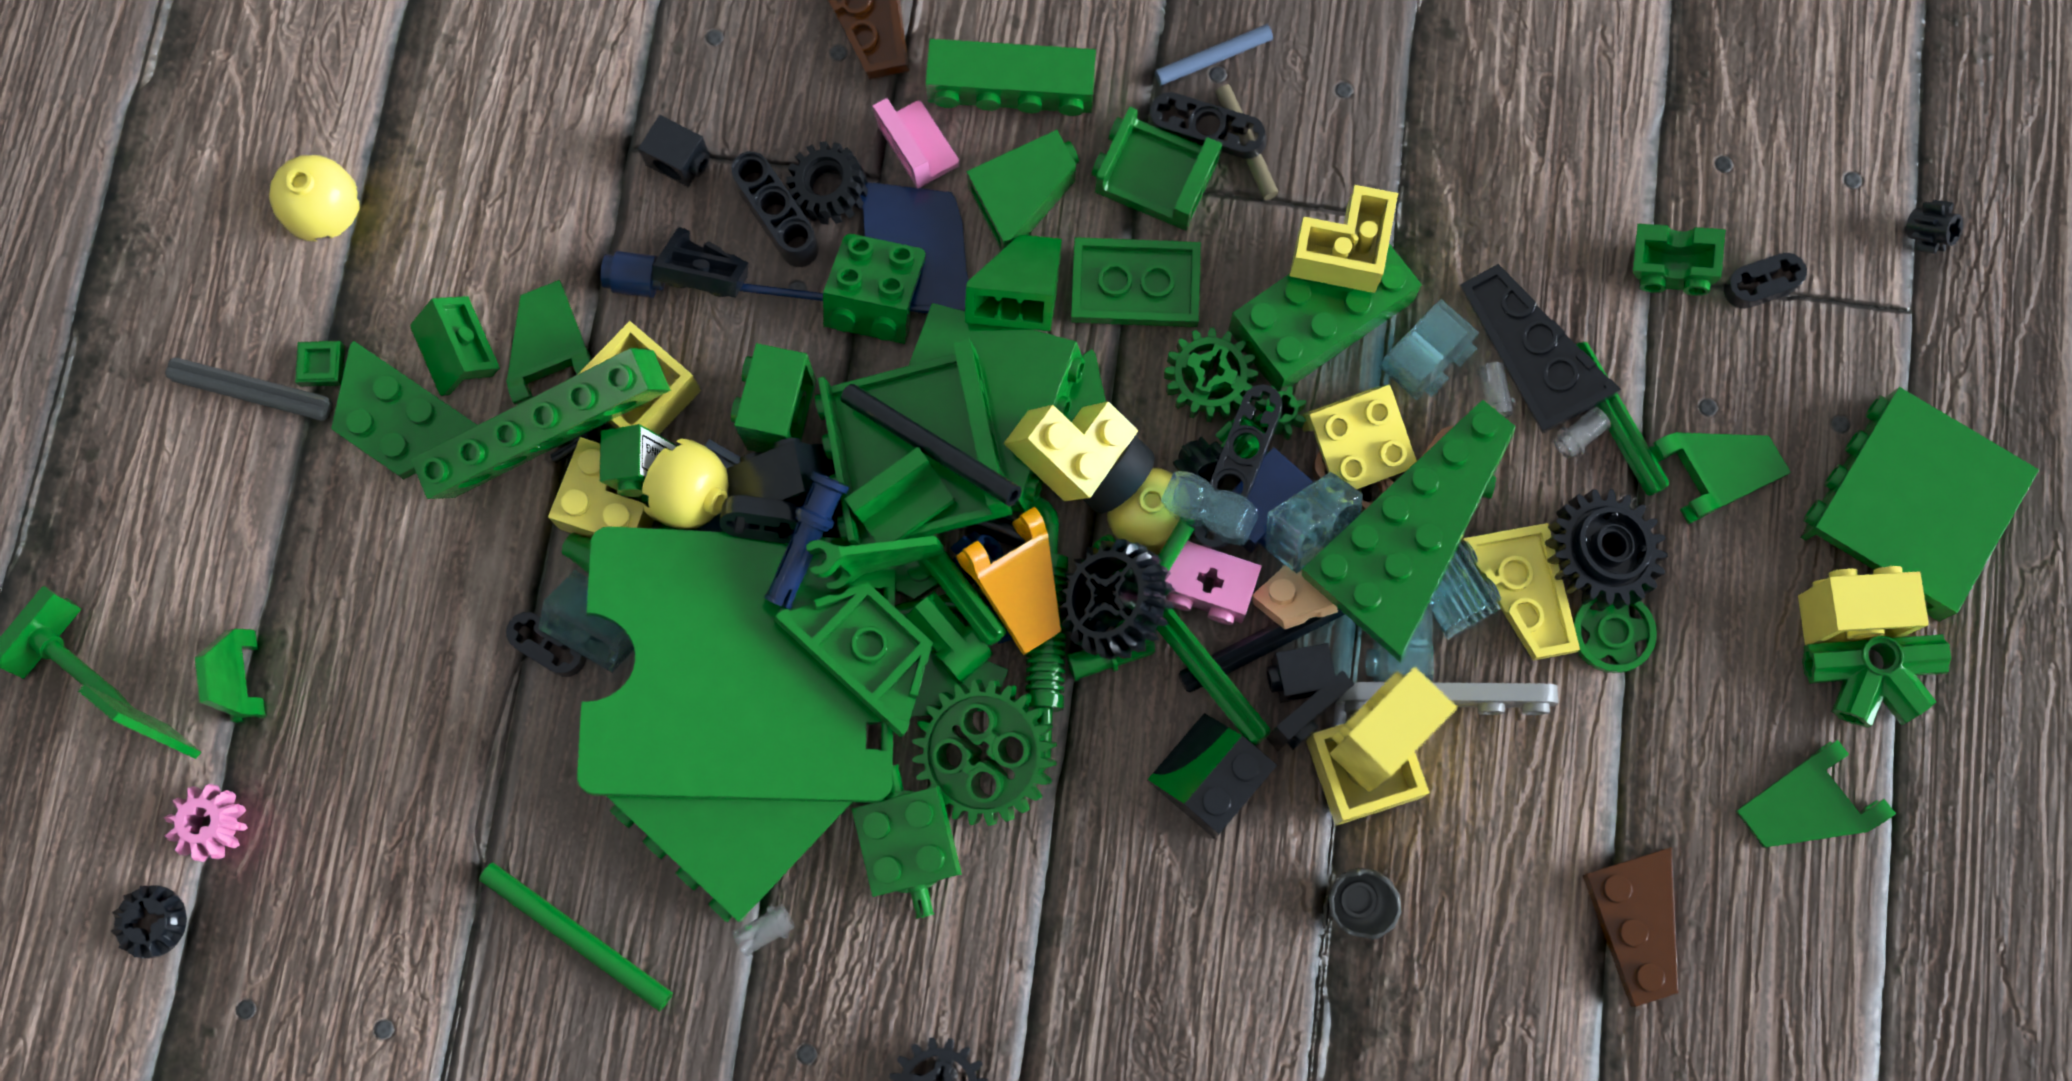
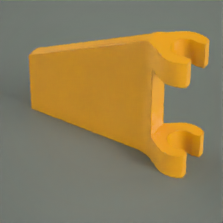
[956,507,1061,655]

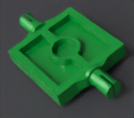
[852,764,962,919]

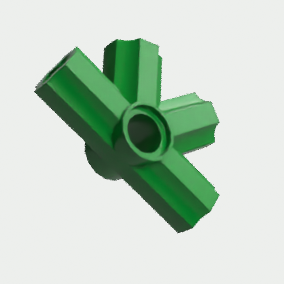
[1802,634,1952,728]

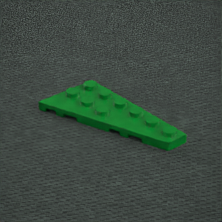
[1302,400,1516,663]

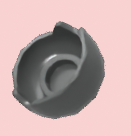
[1328,868,1401,940]

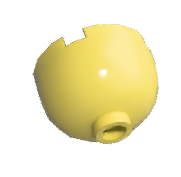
[269,155,360,241]
[642,438,729,530]
[1107,468,1193,555]

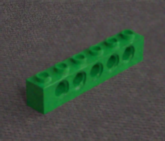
[411,348,671,499]

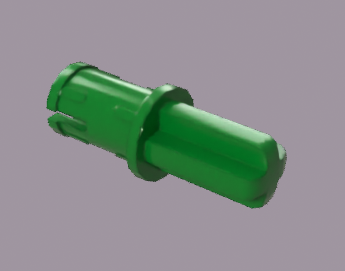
[1066,639,1156,681]

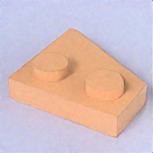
[1252,540,1338,630]

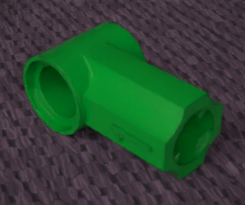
[905,591,993,684]

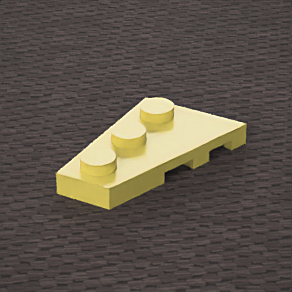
[1460,523,1580,661]

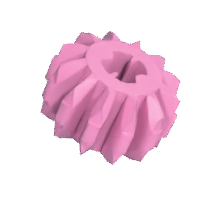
[163,784,248,862]

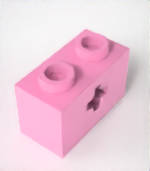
[1166,541,1262,625]

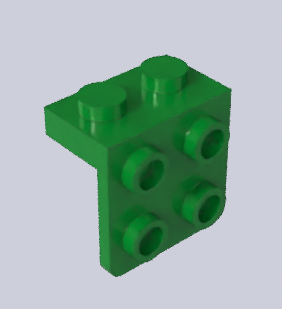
[823,234,925,344]

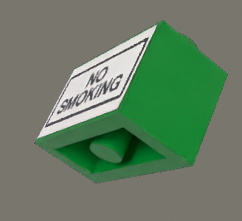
[600,424,678,507]

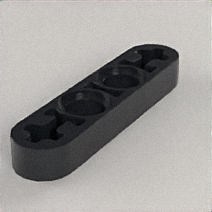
[1194,384,1283,549]

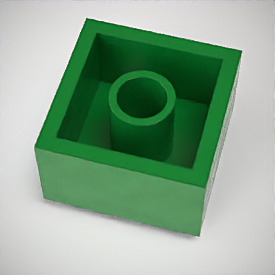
[731,343,817,453]

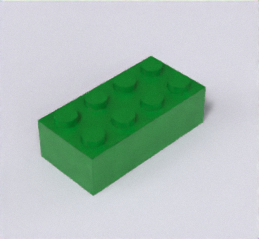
[1228,244,1422,392]

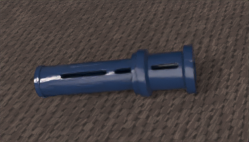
[764,471,850,609]

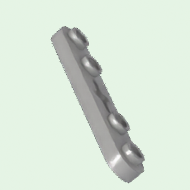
[1335,682,1558,715]

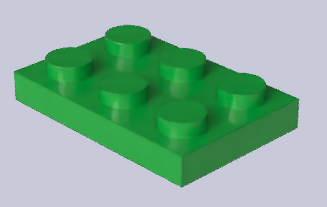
[1071,237,1201,327]

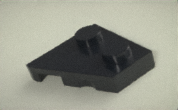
[652,227,748,298]

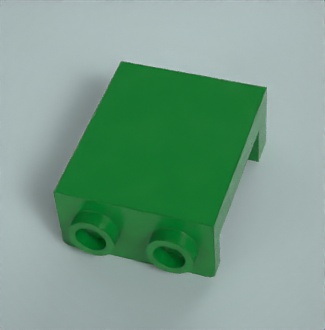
[1091,107,1222,231]

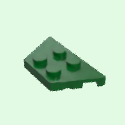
[331,341,477,480]
[774,582,933,738]

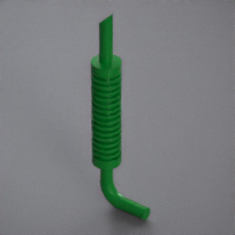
[1011,496,1068,772]

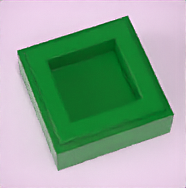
[295,341,345,387]

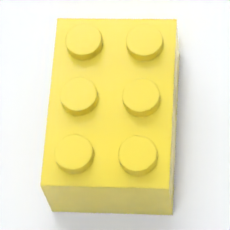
[1329,667,1458,792]

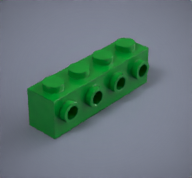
[925,39,1096,116]

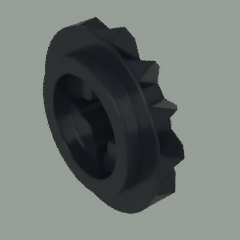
[111,885,187,959]

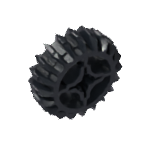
[1058,539,1175,660]

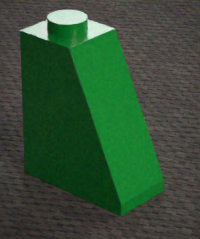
[967,130,1079,251]
[965,235,1062,331]

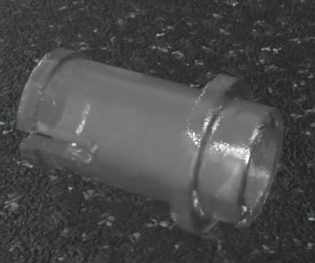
[1477,362,1516,418]
[1554,407,1611,459]
[733,904,795,957]

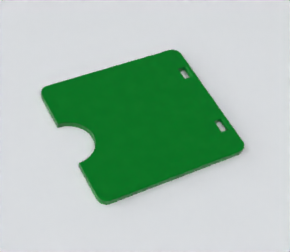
[577,527,895,803]

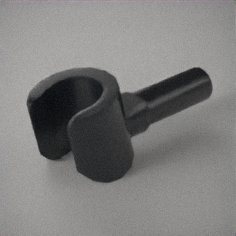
[550,423,606,463]

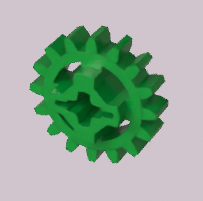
[1164,327,1258,422]

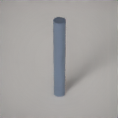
[1155,24,1273,86]

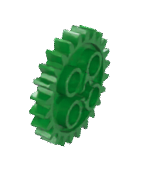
[912,679,1057,826]

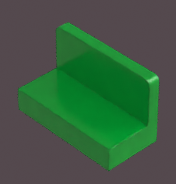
[410,296,500,396]
[844,447,955,543]

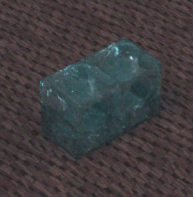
[1266,472,1363,573]

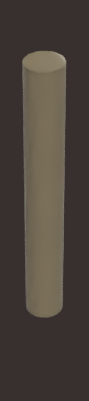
[1215,84,1279,200]

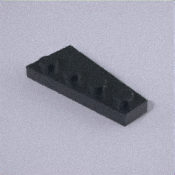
[1460,264,1621,434]

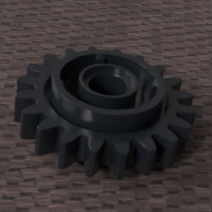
[1545,489,1668,610]

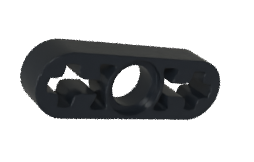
[1150,92,1267,159]

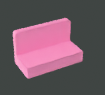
[873,98,959,189]

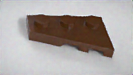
[828,0,909,79]
[1582,847,1679,1007]

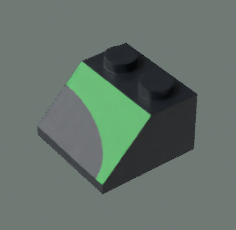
[1147,713,1277,839]

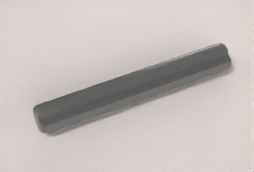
[165,357,332,421]

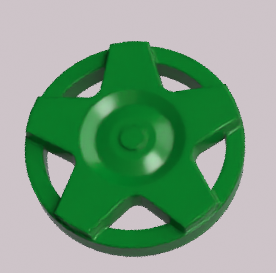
[1573,598,1657,673]

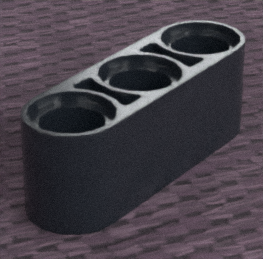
[731,151,819,267]

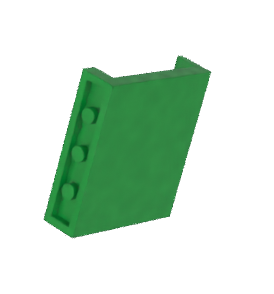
[908,303,1085,513]
[815,338,1013,546]
[1800,387,2039,622]
[607,796,854,922]

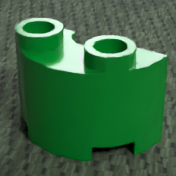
[1633,223,1726,296]

